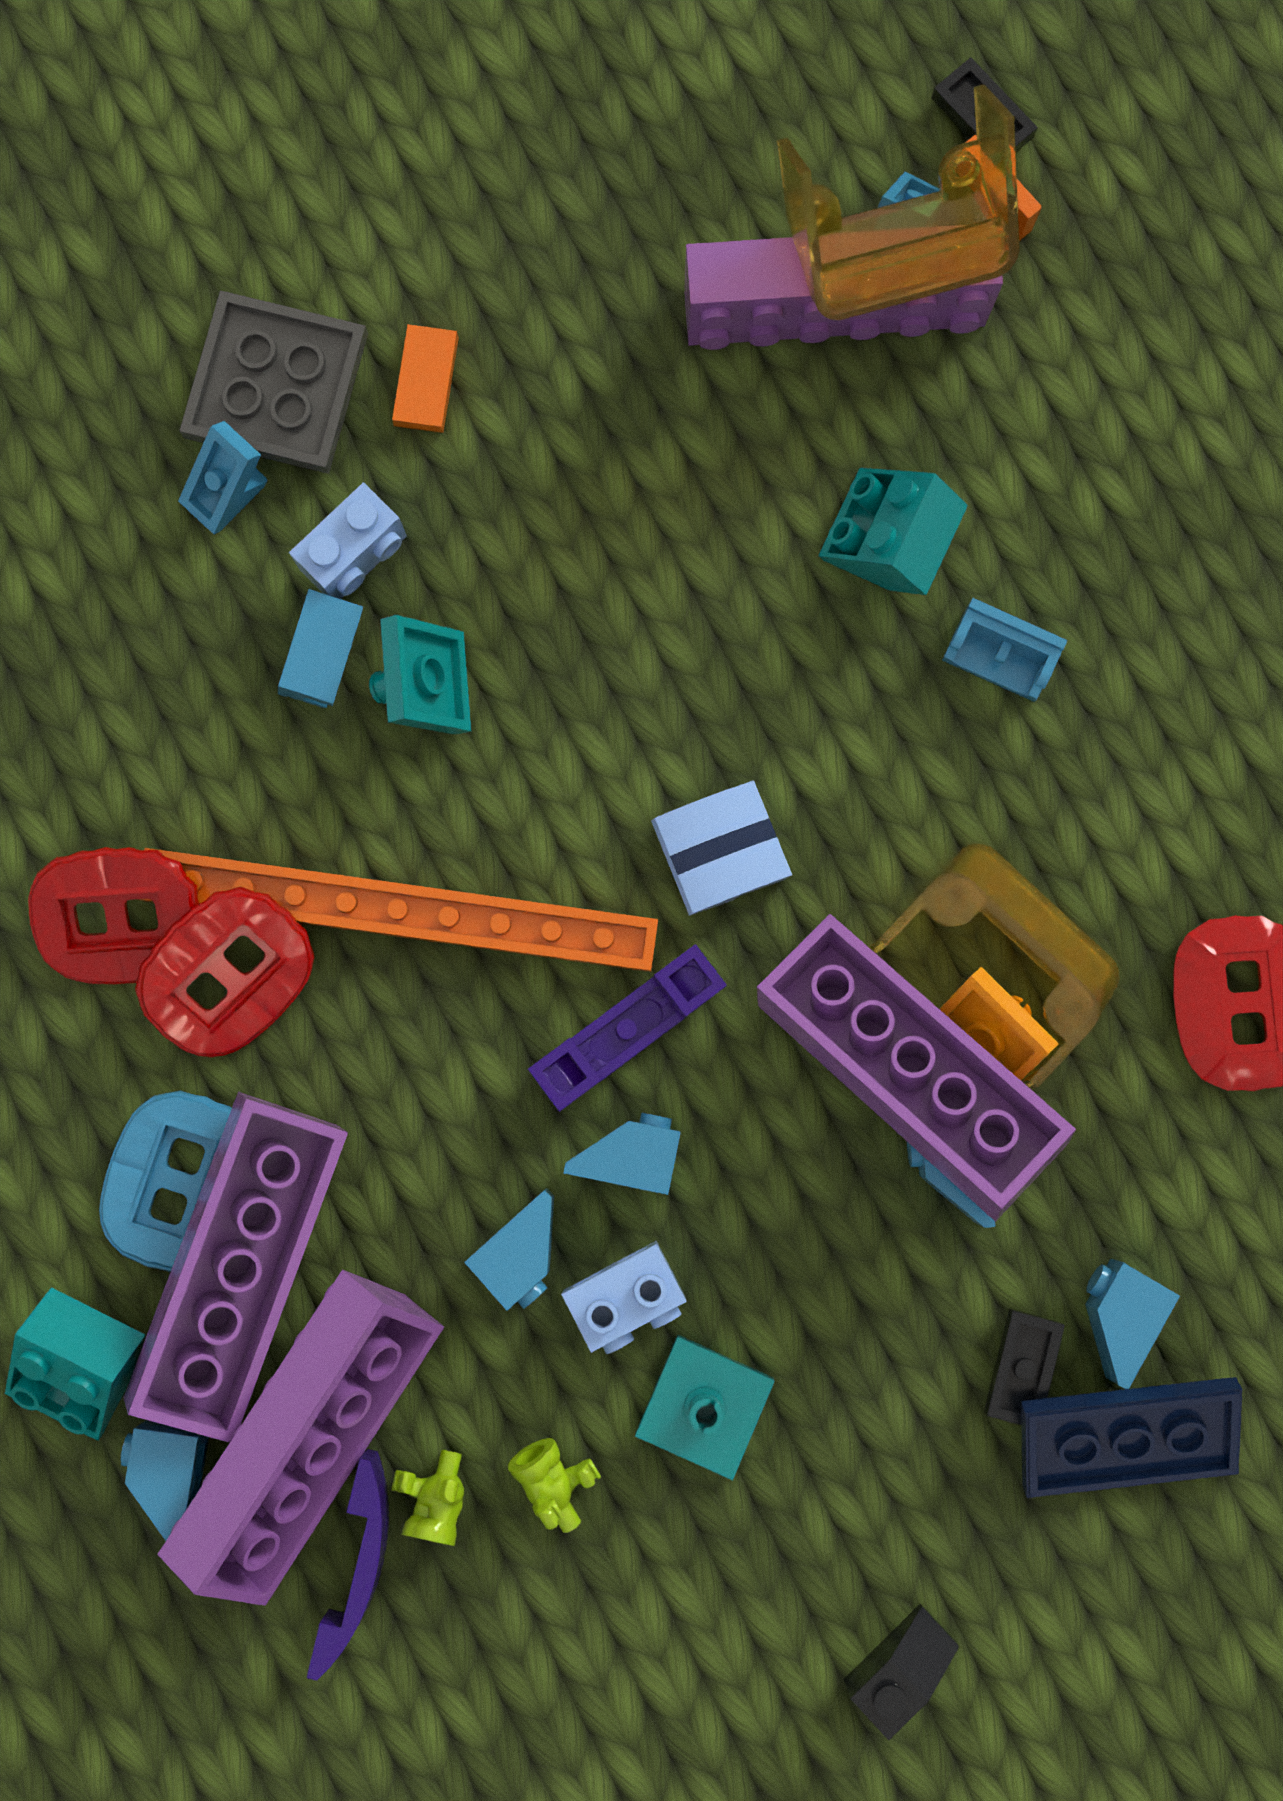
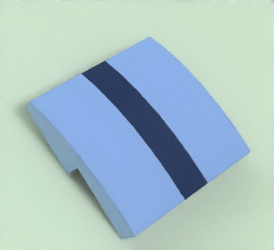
[651,780,792,916]

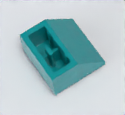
[818,468,968,595]
[5,1287,145,1441]

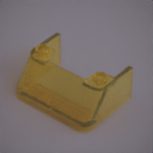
[777,85,1019,320]
[869,844,1120,1088]

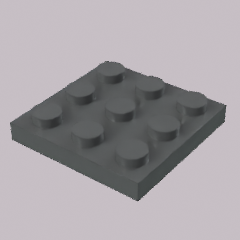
[179,290,368,474]

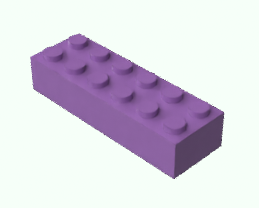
[684,224,1003,350]
[757,914,1076,1222]
[123,1092,348,1443]
[157,1269,444,1606]

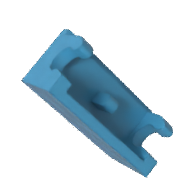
[278,589,363,708]
[942,598,1068,702]

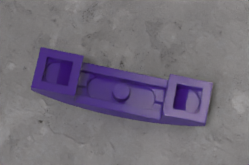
[528,944,727,1112]
[306,1449,389,1681]

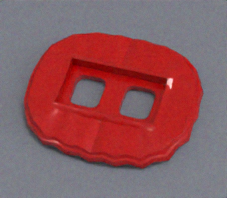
[28,847,199,984]
[135,886,315,1057]
[1173,915,1283,1091]

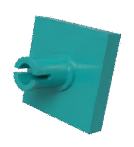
[369,615,471,735]
[635,1335,775,1481]

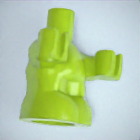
[508,1438,601,1533]
[391,1450,464,1546]

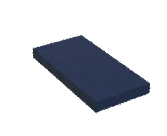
[1021,1377,1242,1498]

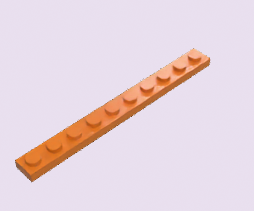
[138,848,658,972]

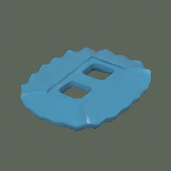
[99,1091,232,1272]

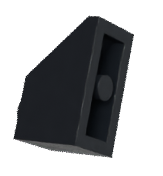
[844,1603,959,1740]

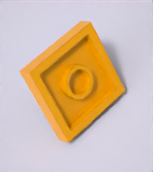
[940,967,1059,1080]

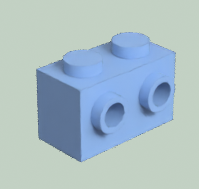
[289,482,407,599]
[561,1241,687,1354]

